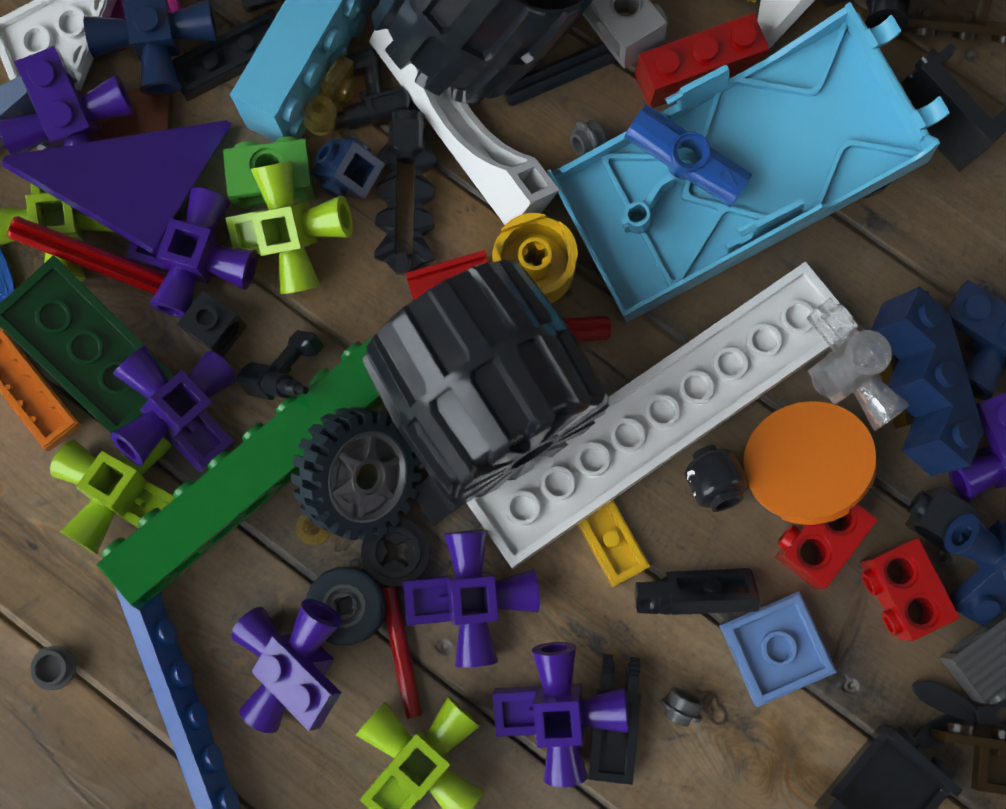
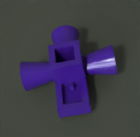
[0,46,134,155]
[125,187,258,318]
[110,345,236,472]
[948,393,1006,502]
[403,530,540,668]
[231,599,342,733]
[492,642,629,787]

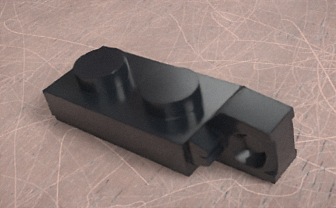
[635,568,760,615]

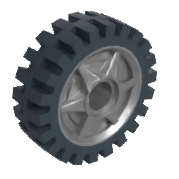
[291,407,422,541]

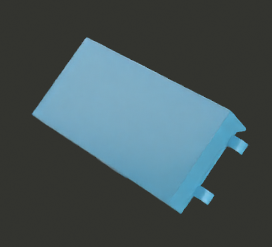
[547,2,950,322]

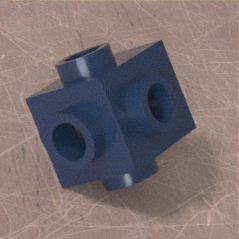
[311,137,385,199]

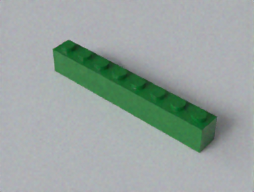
[95,336,383,610]

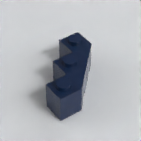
[869,286,984,476]

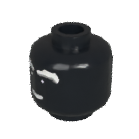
[685,445,748,512]

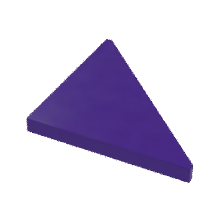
[2,120,232,253]

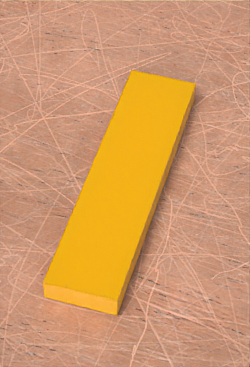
[578,500,651,587]

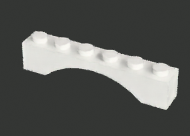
[369,29,559,225]

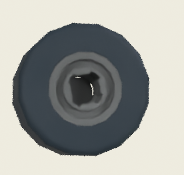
[306,567,385,646]

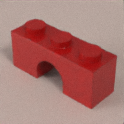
[634,13,770,108]

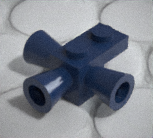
[83,0,218,95]
[946,280,1006,400]
[944,513,1006,627]

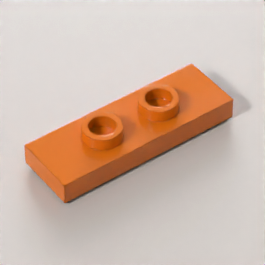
[0,329,83,452]

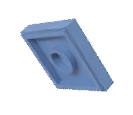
[719,591,837,707]

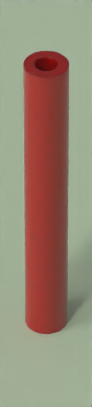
[382,587,422,719]

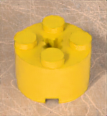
[492,213,578,304]

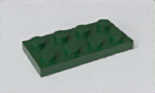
[0,255,175,433]

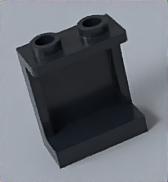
[901,43,1006,172]
[814,725,963,809]

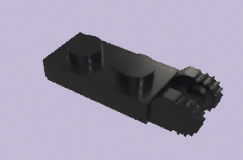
[587,654,641,785]

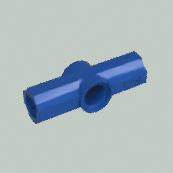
[624,104,752,207]

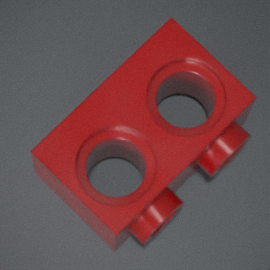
[774,504,878,589]
[860,538,960,641]

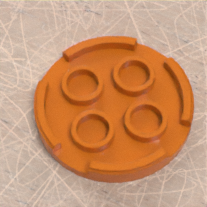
[743,401,877,525]

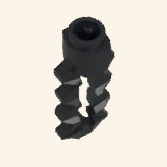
[374,110,437,275]

